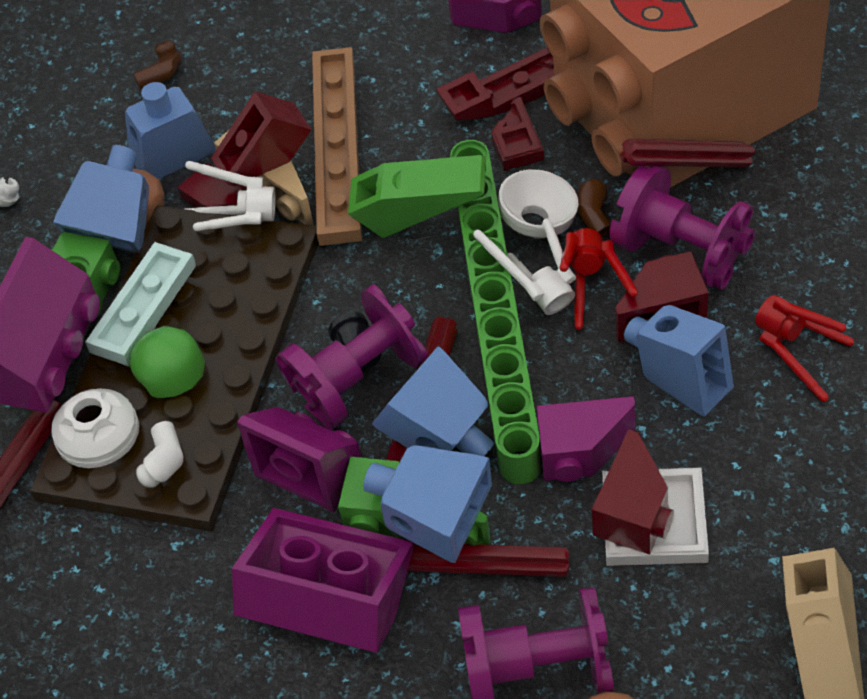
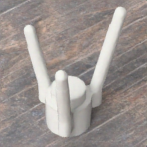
[185,161,275,231]
[473,218,576,315]

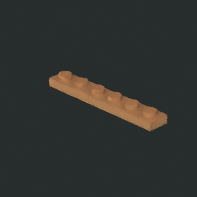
[312,47,363,246]

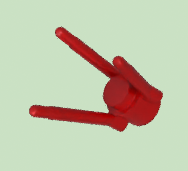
[559,228,638,330]
[755,295,854,402]

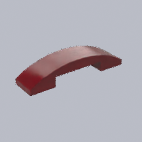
[436,48,554,120]

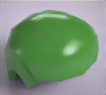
[129,326,205,398]

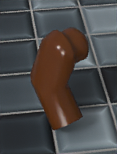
[133,40,181,91]
[577,179,611,238]

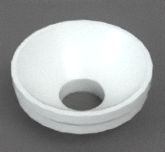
[498,169,579,239]
[51,388,139,468]

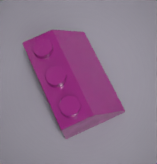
[0,237,100,413]
[232,508,413,653]

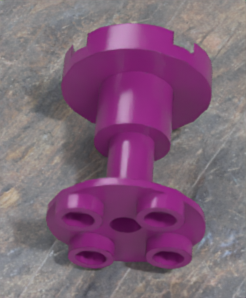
[610,166,755,290]
[276,284,429,430]
[458,587,614,699]

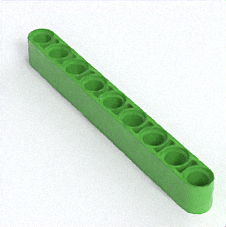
[450,140,542,484]

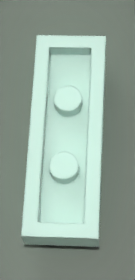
[85,242,196,366]

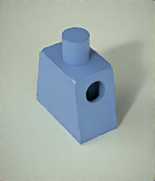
[125,82,216,179]
[53,145,150,253]
[624,305,734,417]
[372,346,495,456]
[363,445,492,563]

